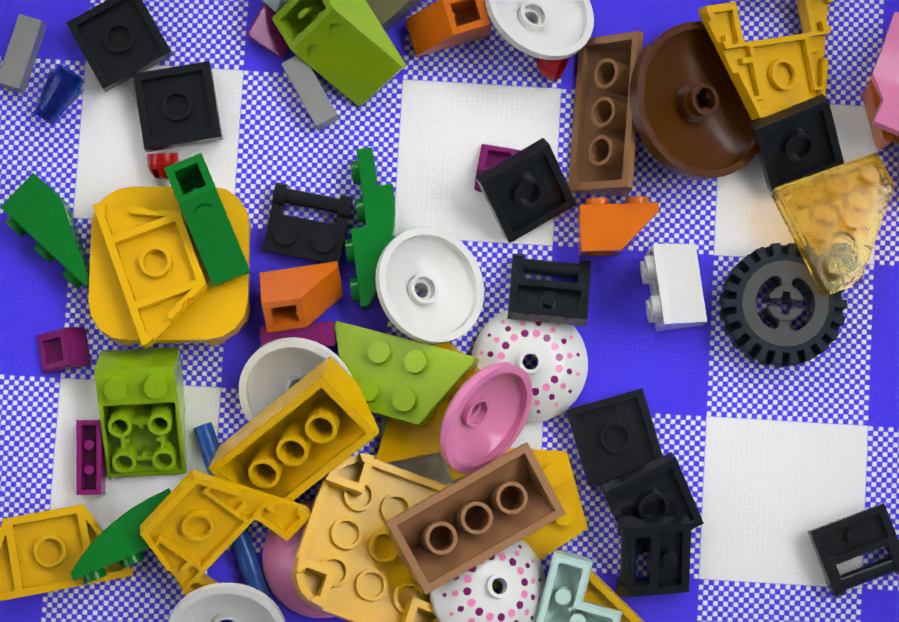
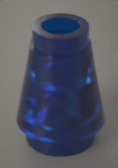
[34,64,86,124]

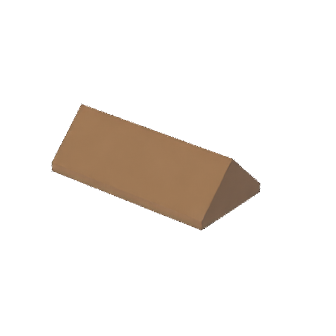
[568,31,644,197]
[385,442,566,595]

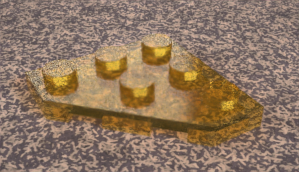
[771,152,895,297]

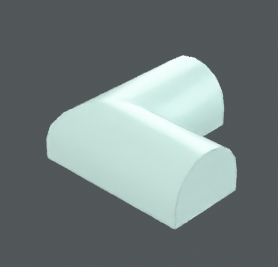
[536,550,623,622]

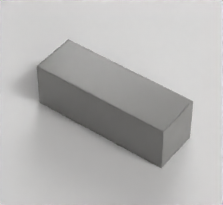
[0,14,47,94]
[281,55,339,131]

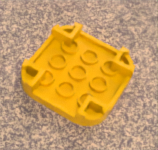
[88,186,252,347]
[292,453,451,622]

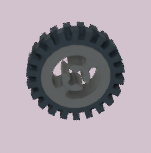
[719,243,847,368]

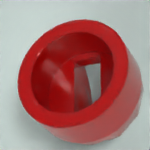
[537,57,569,82]
[147,153,179,180]

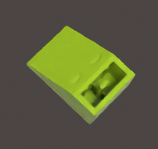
[271,0,407,107]
[94,347,187,478]

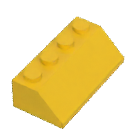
[208,356,379,501]

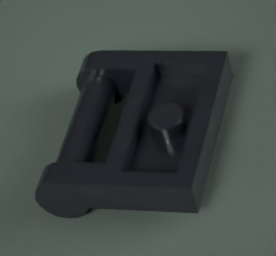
[262,182,353,267]
[507,253,591,326]
[807,503,899,599]
[616,515,691,597]

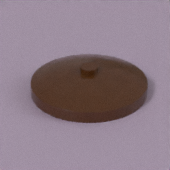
[629,21,760,180]

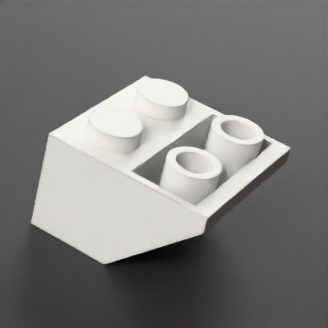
[640,244,707,332]

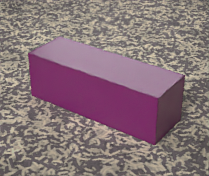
[260,321,337,348]
[76,420,106,495]

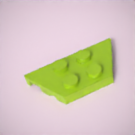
[334,321,479,427]

